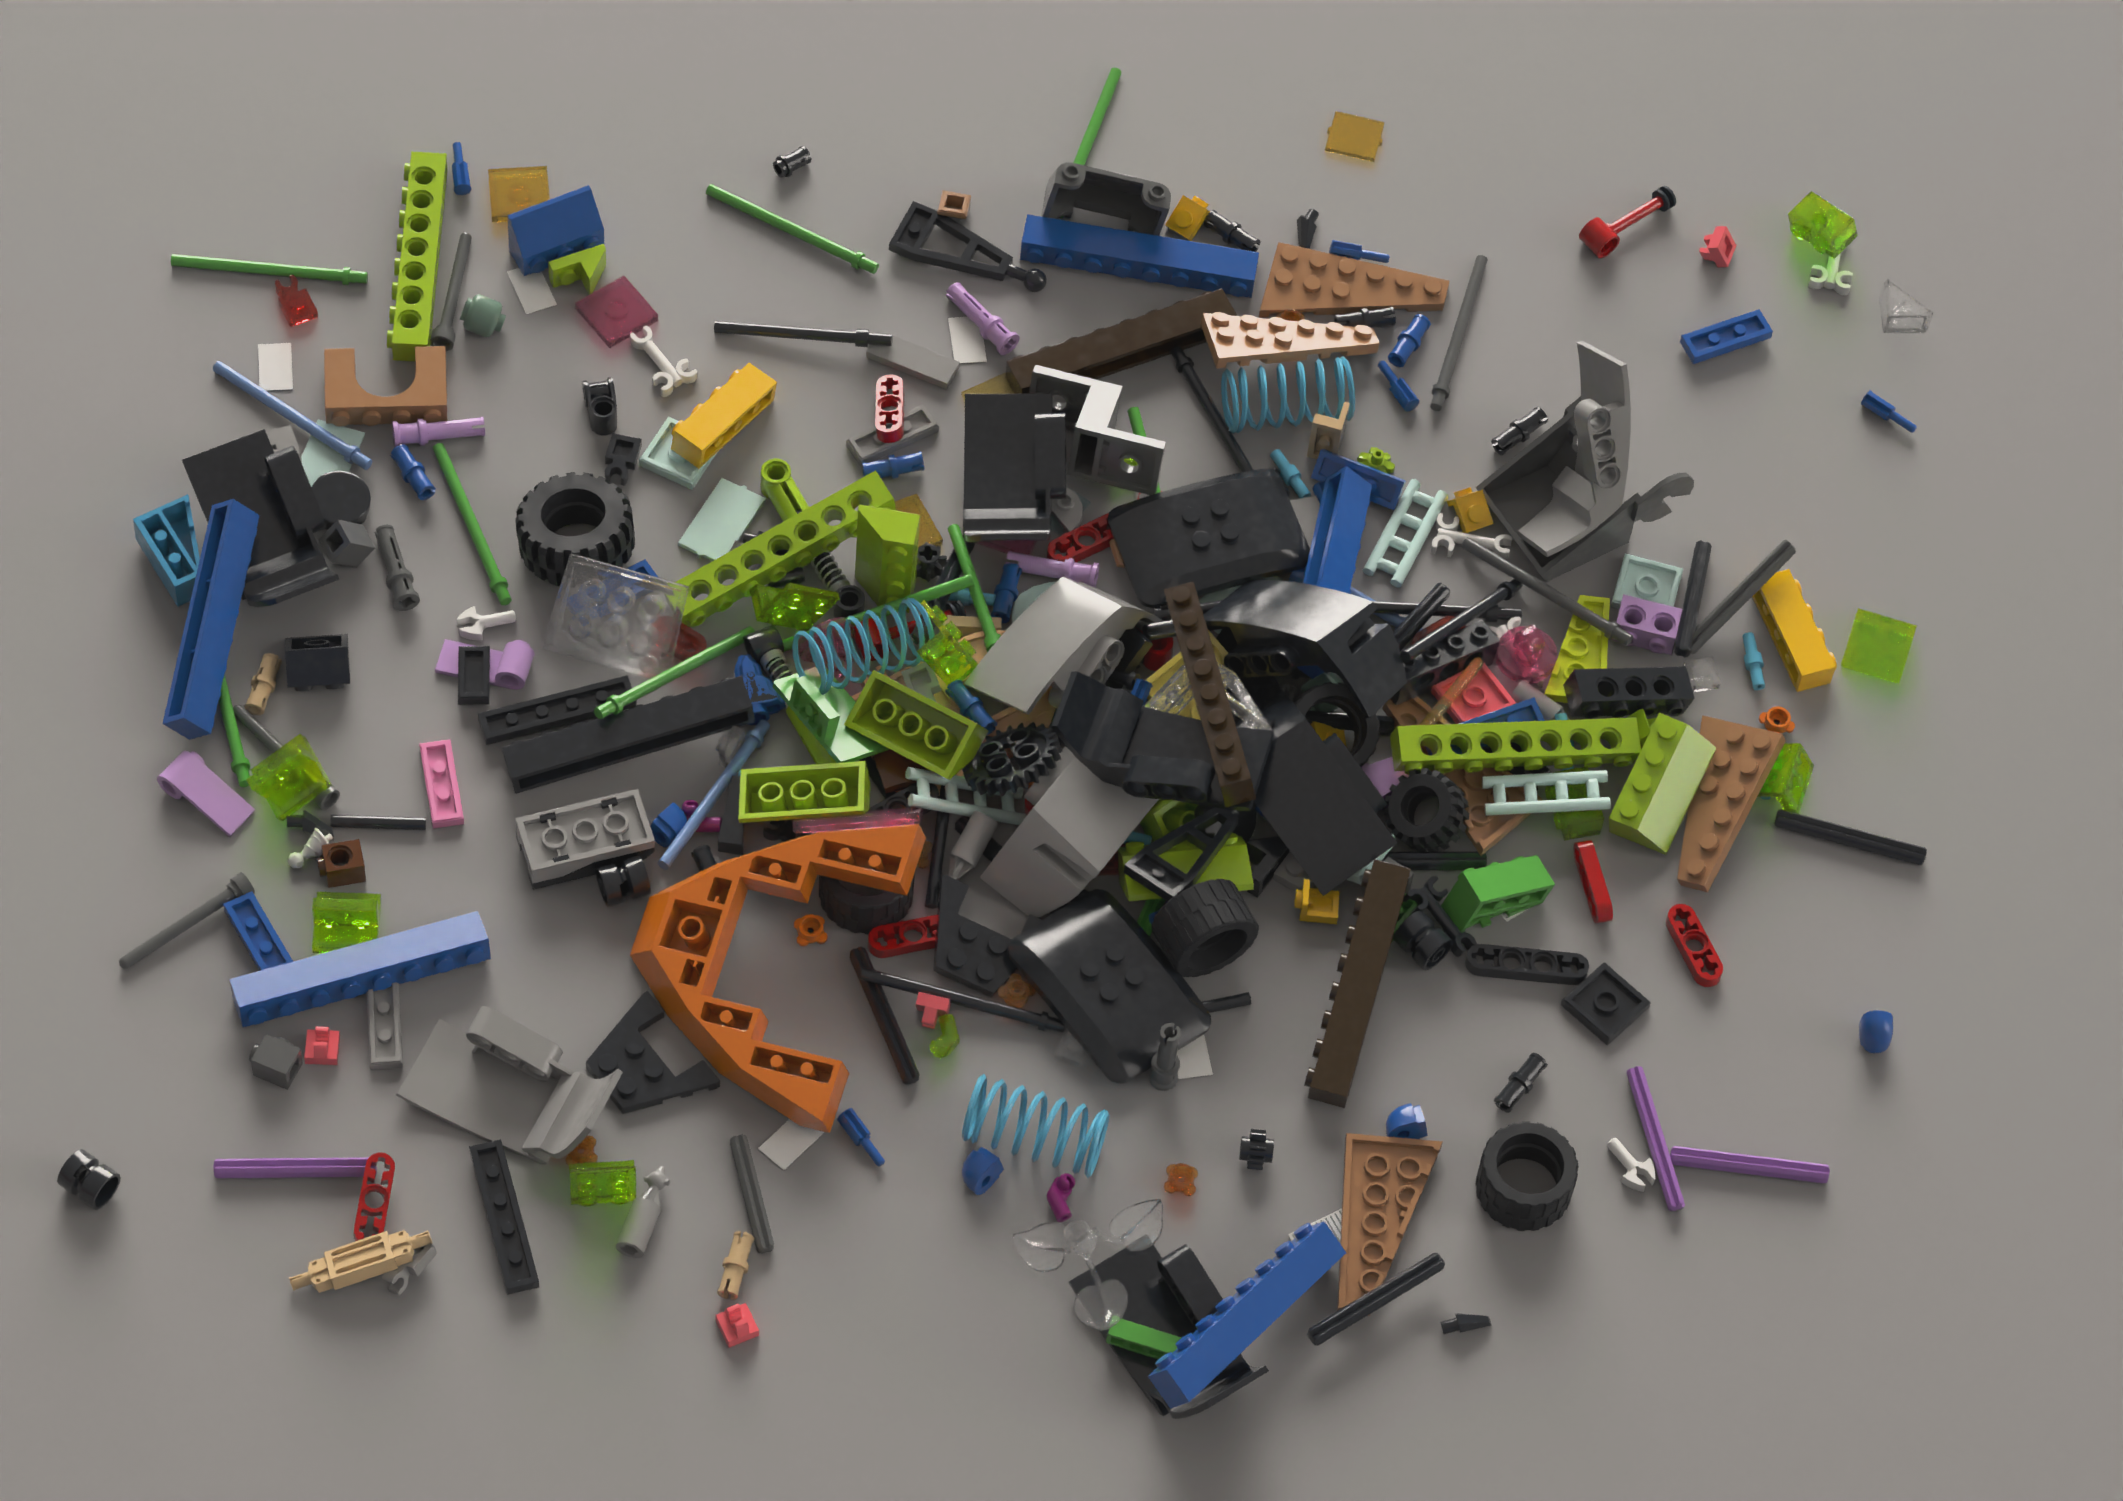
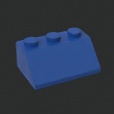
[507,185,604,276]

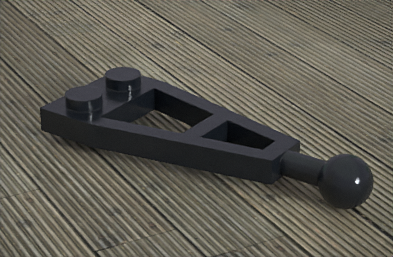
[888,201,1047,292]
[1124,802,1257,902]

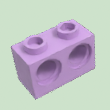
[1612,594,1683,655]

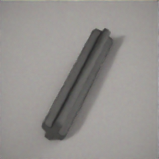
[730,1134,774,1254]

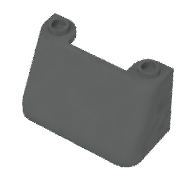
[1041,162,1171,236]

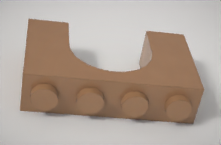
[324,346,447,426]

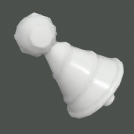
[287,828,333,869]

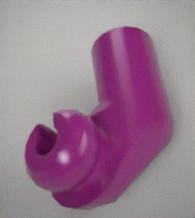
[682,800,722,833]
[1046,1173,1075,1222]

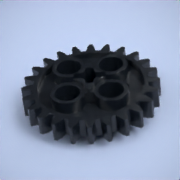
[962,722,1063,797]

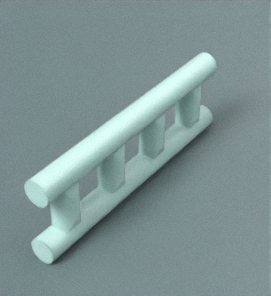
[1363,479,1449,588]
[905,767,1026,825]
[1482,770,1611,816]

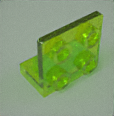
[750,583,840,631]
[917,600,978,686]
[1841,608,1917,683]
[1757,743,1814,814]
[569,1160,636,1207]

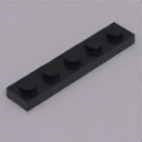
[478,675,637,745]
[469,1139,539,1295]

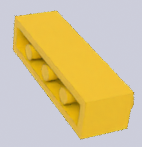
[671,363,777,469]
[1752,569,1837,692]

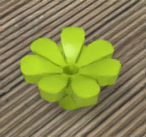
[1357,447,1395,473]

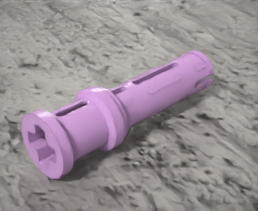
[946,282,1020,355]
[392,417,485,448]
[1006,551,1099,588]

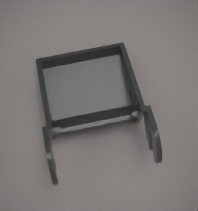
[1476,396,1694,582]

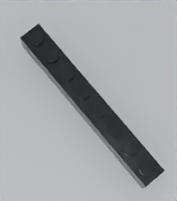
[502,676,755,794]

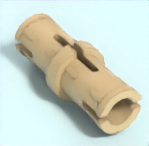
[245,653,282,715]
[717,1231,754,1300]

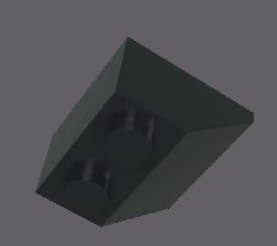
[285,634,350,691]

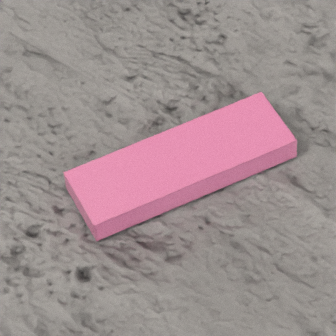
[419,739,464,829]

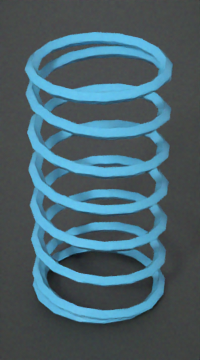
[1221,356,1355,434]
[792,598,936,695]
[962,1074,1110,1178]

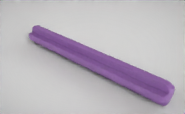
[1626,1066,1685,1211]
[1670,1146,1830,1183]
[213,1157,377,1178]

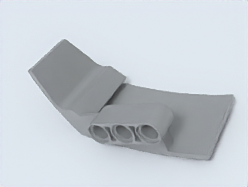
[1518,341,1631,557]
[964,577,1164,715]
[980,746,1159,918]
[396,1006,623,1164]

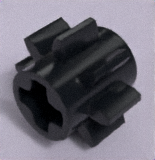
[916,542,947,582]
[1239,1129,1274,1170]

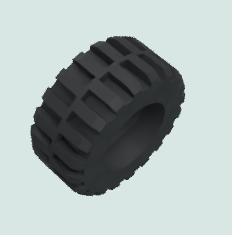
[515,472,635,588]

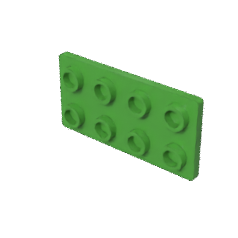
[773,667,889,763]

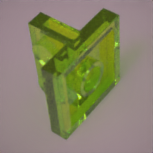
[246,734,332,821]
[312,891,381,953]

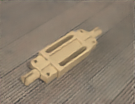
[289,1230,433,1293]

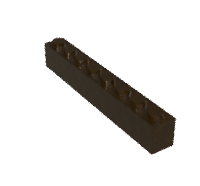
[1005,289,1237,394]
[1164,581,1256,807]
[1304,859,1411,1108]

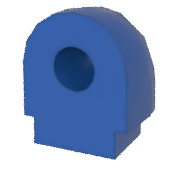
[650,803,688,848]
[1859,1010,1893,1054]
[1386,1103,1428,1139]
[962,1147,1004,1195]

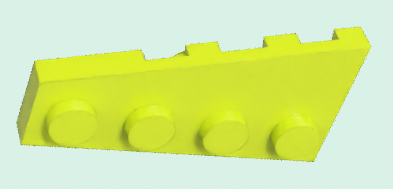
[1544,595,1610,703]

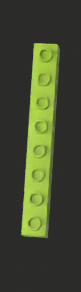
[387,151,448,362]
[663,470,896,630]
[1390,717,1641,775]

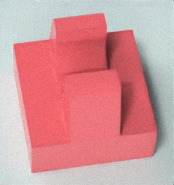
[1699,226,1737,268]
[916,992,951,1029]
[304,1026,340,1065]
[715,1303,759,1348]

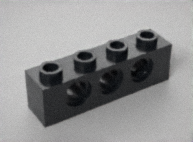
[1390,620,1500,705]
[1563,666,1695,719]

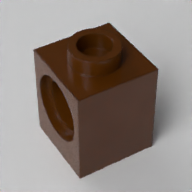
[317,839,366,888]

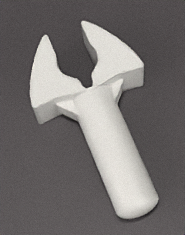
[457,606,516,641]
[1607,1138,1655,1192]

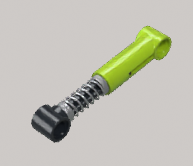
[760,458,865,621]
[743,625,837,764]

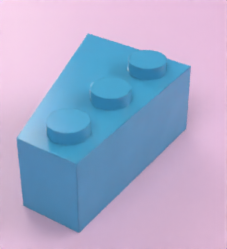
[133,494,200,607]

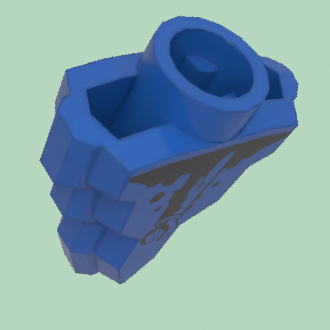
[734,654,786,725]

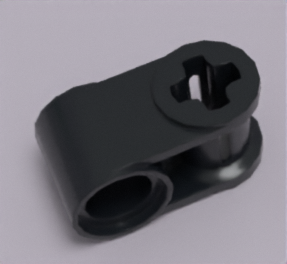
[582,377,617,436]

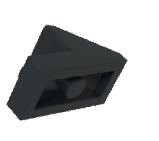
[1246,836,1290,898]

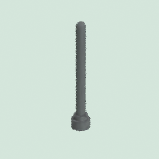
[430,232,472,351]
[233,705,340,810]
[119,872,255,969]

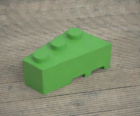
[1441,855,1555,932]

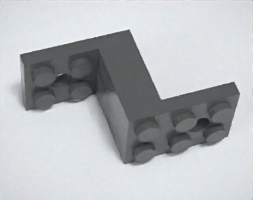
[1029,365,1166,495]

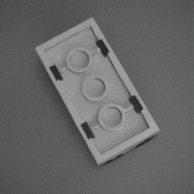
[515,789,655,890]

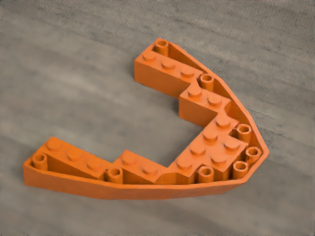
[630,824,926,1133]

